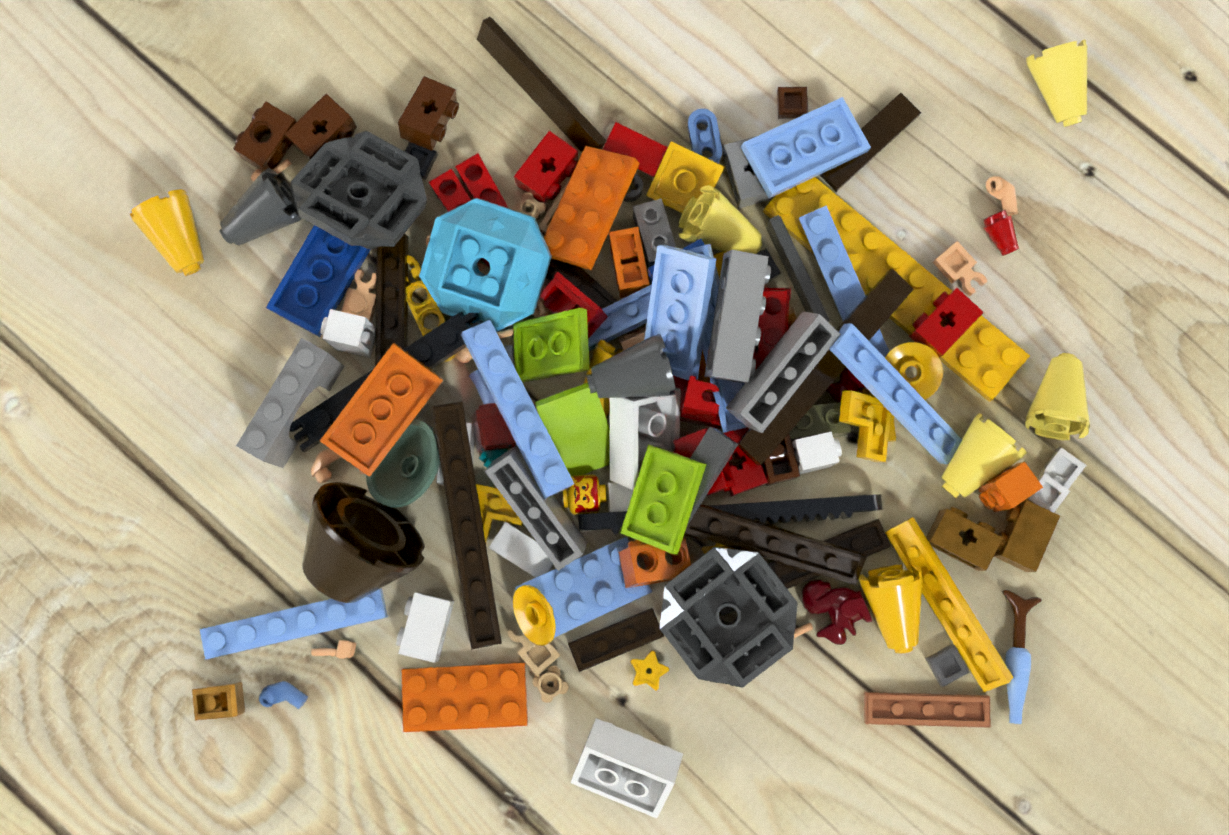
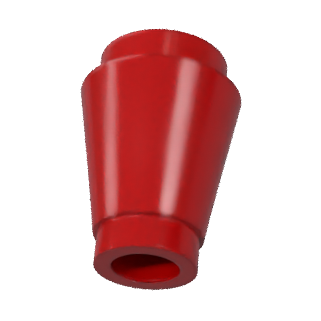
[983,209,1019,256]

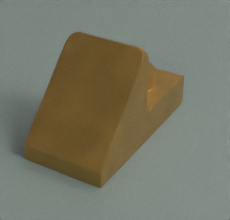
[192,682,245,721]

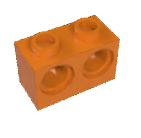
[609,227,650,298]
[978,461,1043,512]
[618,538,691,588]

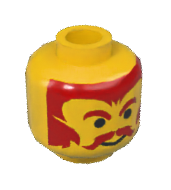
[563,474,606,515]

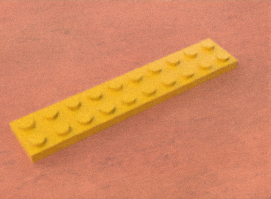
[763,177,1030,402]

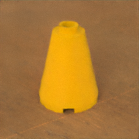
[129,189,204,276]
[860,564,923,654]

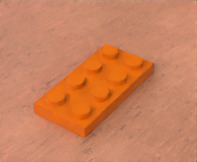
[543,146,640,270]
[320,343,444,477]
[402,662,528,732]

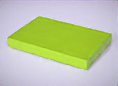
[513,308,590,383]
[535,383,610,476]
[620,444,707,554]

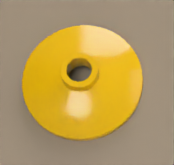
[885,342,943,400]
[513,585,556,646]

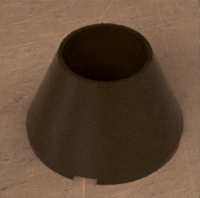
[302,482,425,603]

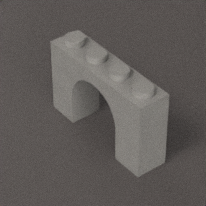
[236,338,344,468]

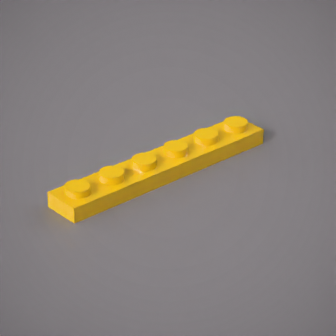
[885,517,1014,692]

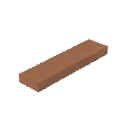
[864,692,991,728]

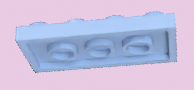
[741,97,871,198]
[644,244,716,380]
[515,536,652,638]

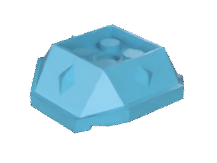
[419,198,552,332]

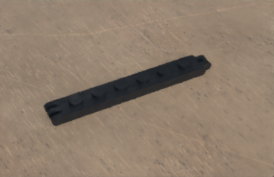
[290,312,483,452]

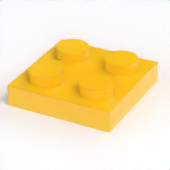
[646,141,725,213]

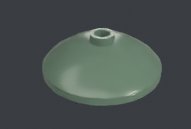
[366,419,440,508]

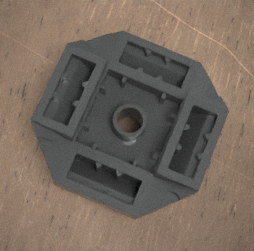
[291,131,427,249]
[660,547,798,688]

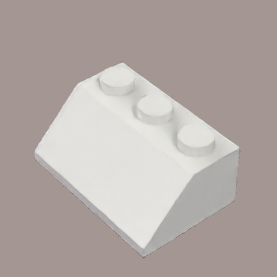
[610,388,680,490]
[570,718,683,818]

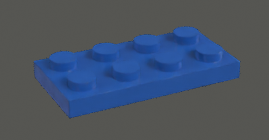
[266,225,371,337]

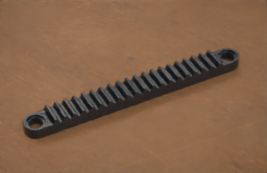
[578,494,883,535]

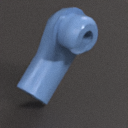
[259,681,308,709]

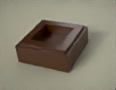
[777,87,808,119]

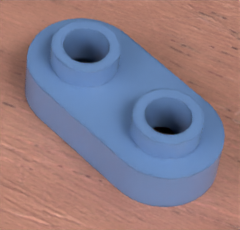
[687,109,722,163]

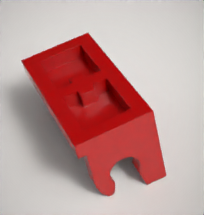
[602,122,668,177]
[540,272,608,339]
[681,376,720,422]

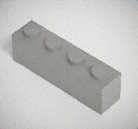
[704,250,771,383]
[726,311,841,433]
[485,445,588,571]

